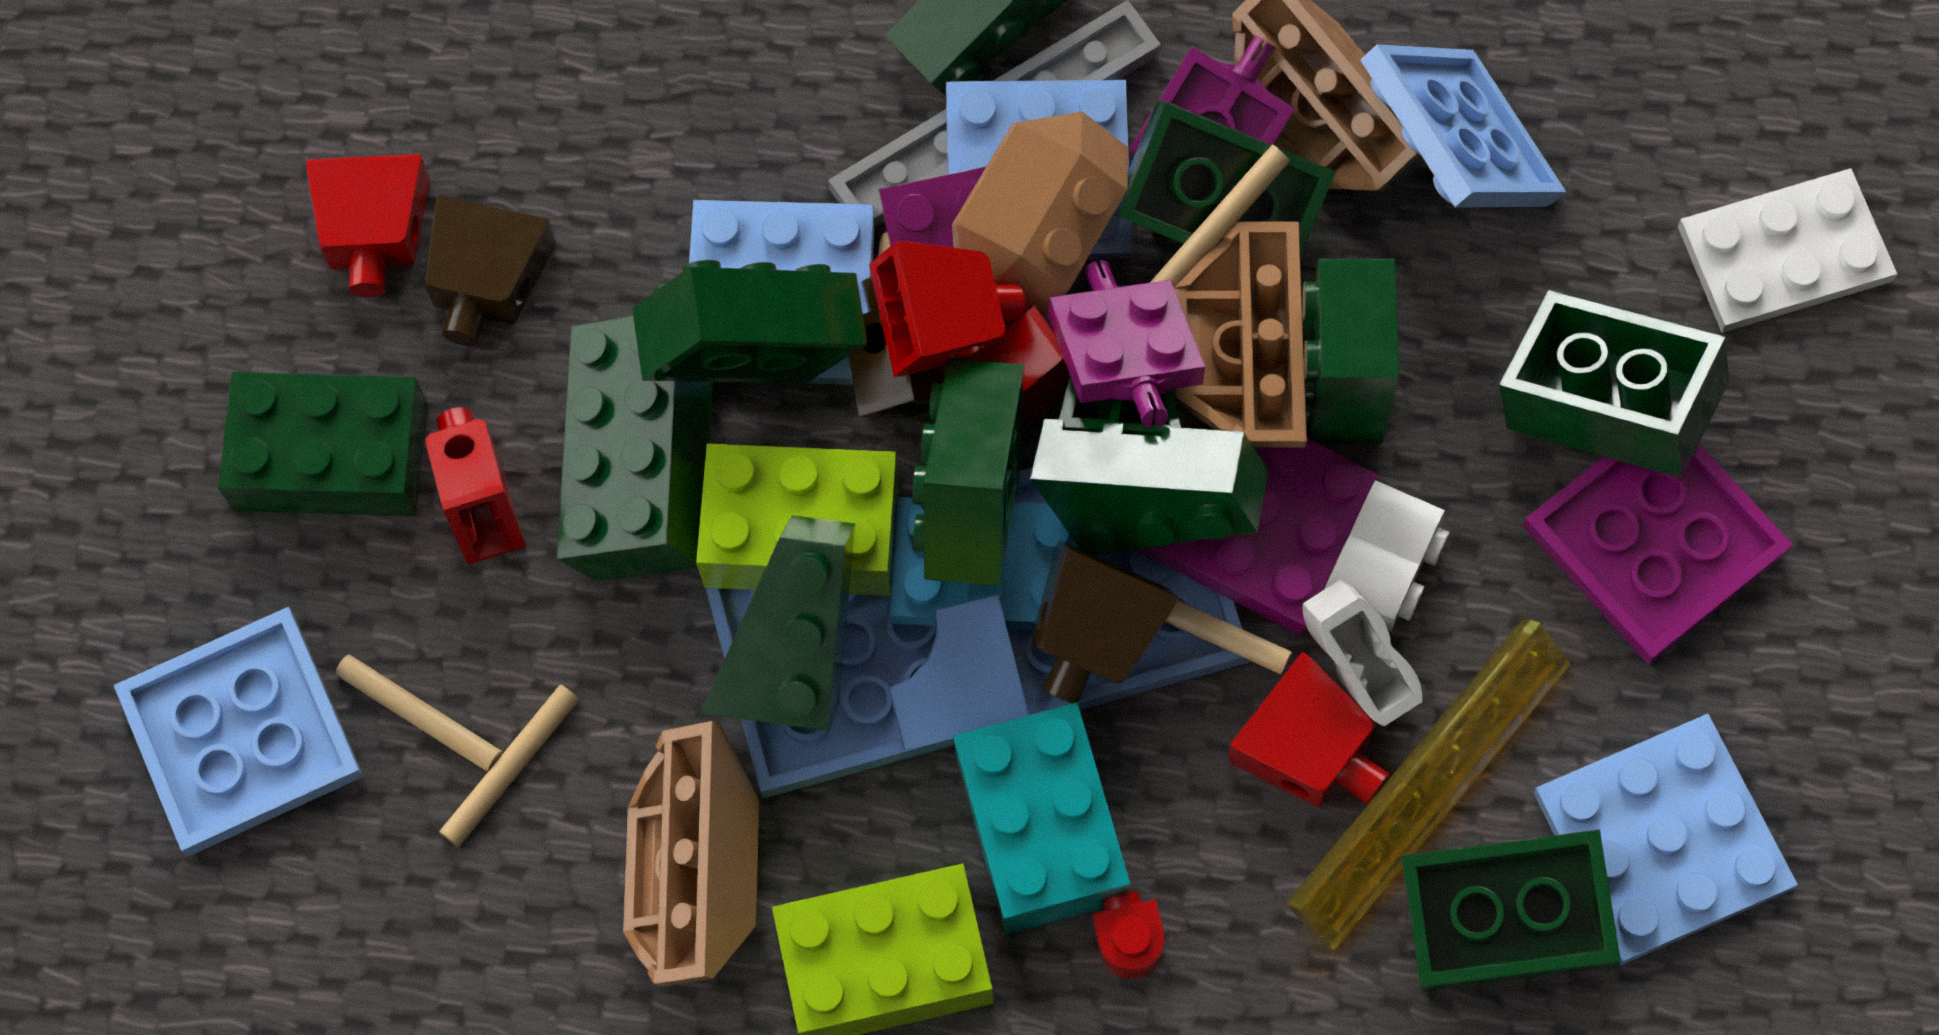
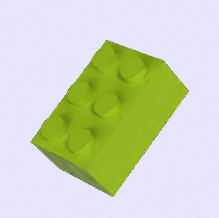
[696,444,900,596]
[772,863,994,1035]

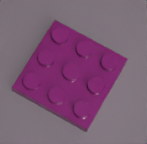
[1134,419,1379,636]
[1522,444,1793,666]

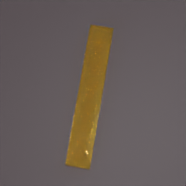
[1286,618,1571,950]

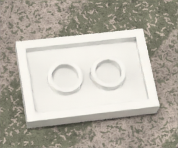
[1678,168,1897,333]

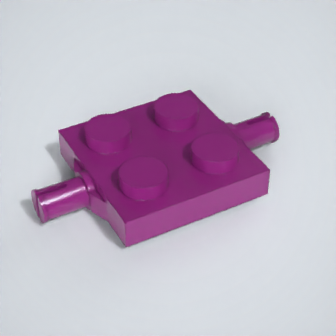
[1129,35,1295,154]
[1048,261,1205,428]

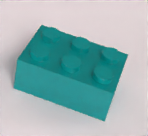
[953,702,1130,935]

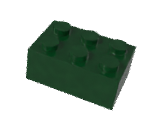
[1113,101,1336,257]
[1302,259,1399,444]
[632,260,868,383]
[1499,290,1729,478]
[912,358,1024,586]
[218,372,428,517]
[1401,829,1621,992]

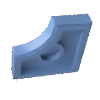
[889,594,1029,751]

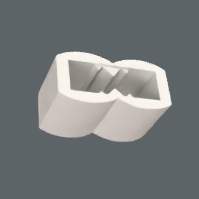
[1325,480,1450,632]
[1302,580,1422,726]

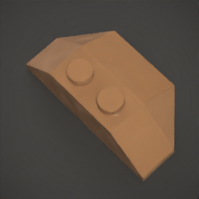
[1232,0,1420,191]
[952,112,1128,329]
[1174,222,1307,447]
[623,721,759,986]

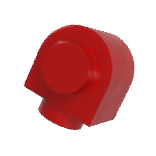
[1092,892,1164,979]

